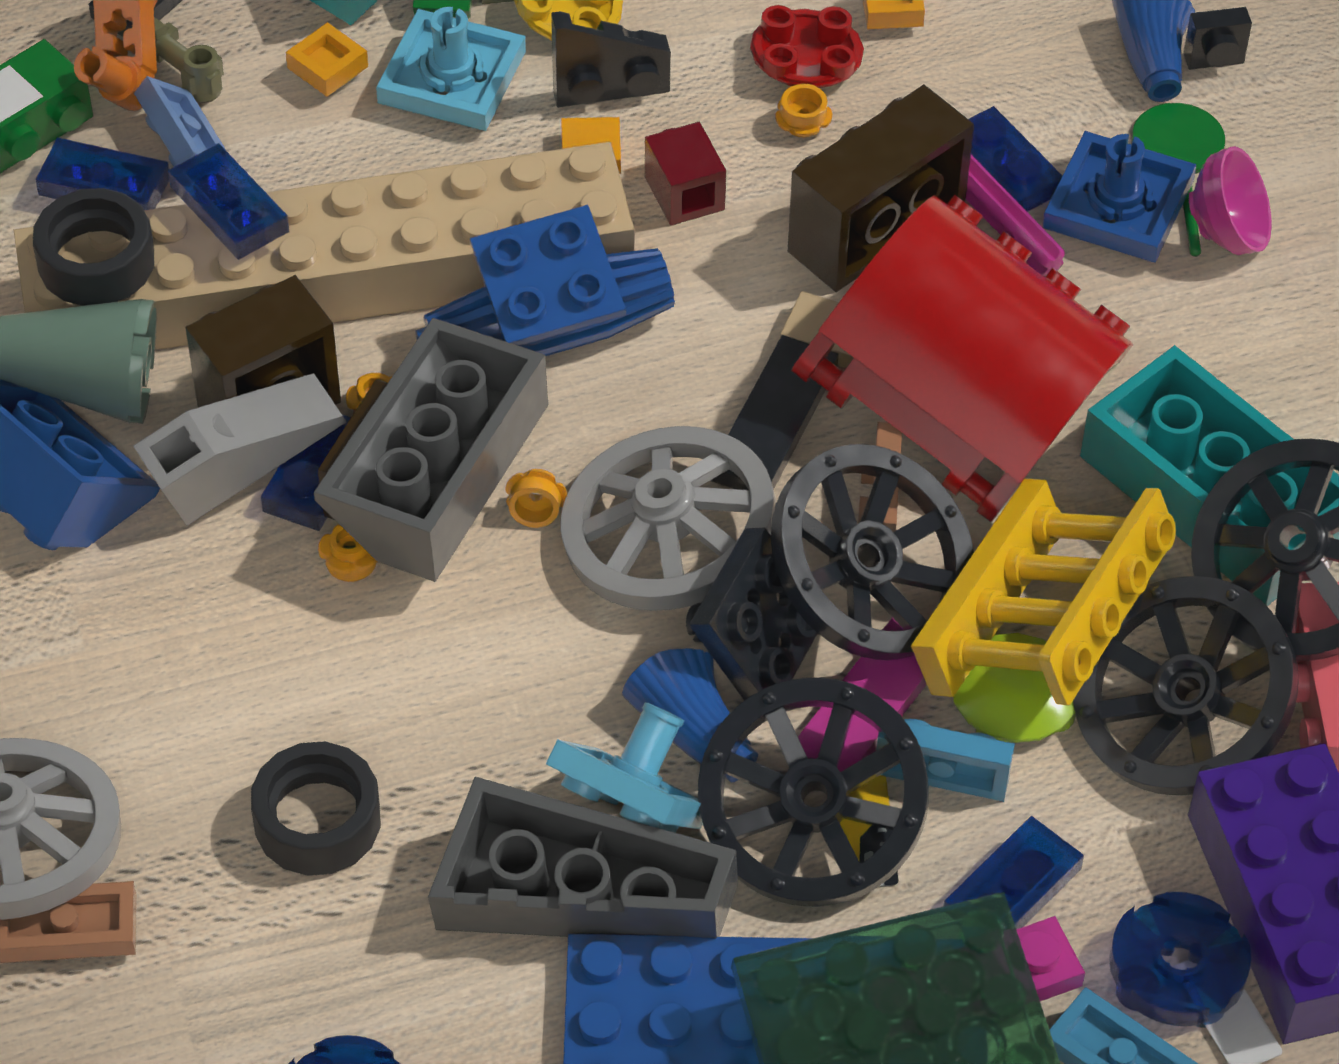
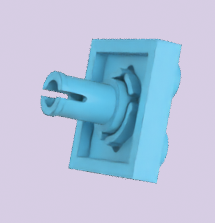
[376,7,526,131]
[546,702,703,833]

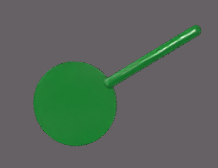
[1132,103,1225,257]

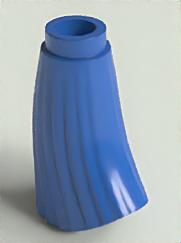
[1112,0,1195,102]
[622,648,758,783]

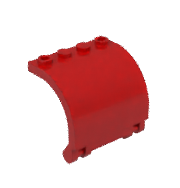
[791,194,1134,523]

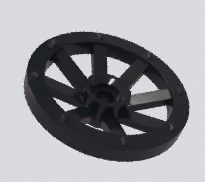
[1191,438,1339,661]
[771,444,974,660]
[1073,576,1299,795]
[698,678,929,907]

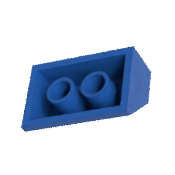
[0,380,160,550]

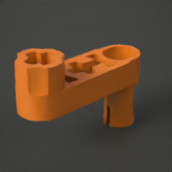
[74,0,158,111]

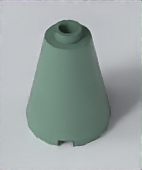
[0,299,157,424]

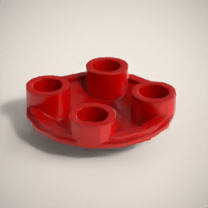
[750,5,864,88]

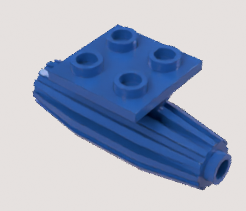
[415,205,675,356]

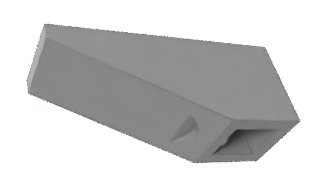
[133,373,346,525]

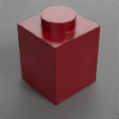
[644,121,726,226]

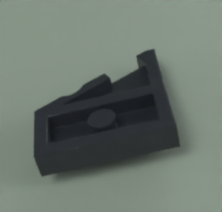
[551,11,671,108]

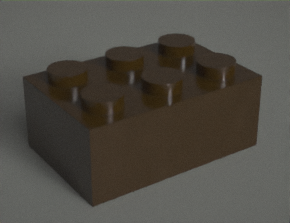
[787,84,974,292]

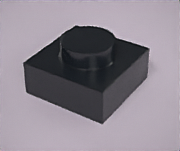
[1183,7,1252,70]

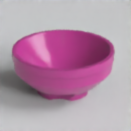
[1189,146,1272,256]

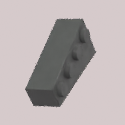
[428,777,738,938]

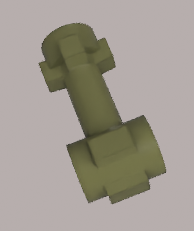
[154,17,224,102]

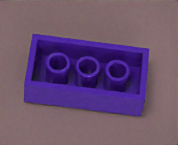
[1188,743,1339,1045]

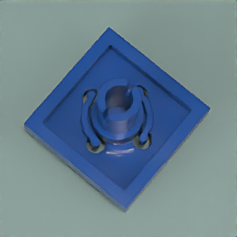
[1043,131,1196,263]

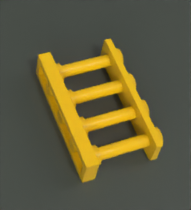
[911,479,1176,706]

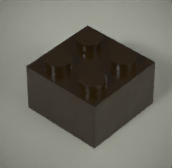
[185,275,341,407]

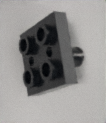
[686,527,818,701]

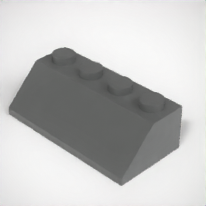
[314,318,548,582]

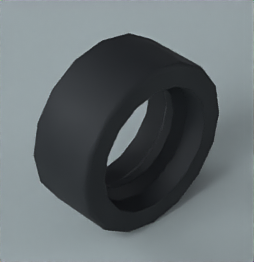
[33,188,154,306]
[251,741,381,876]

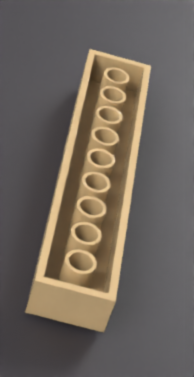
[13,142,635,350]

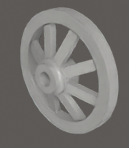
[561,426,776,611]
[0,738,121,920]

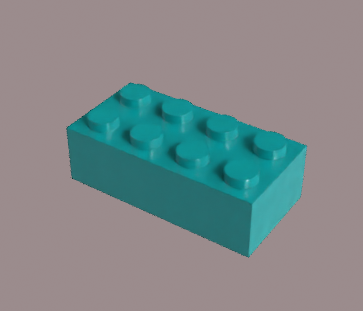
[1080,345,1339,606]

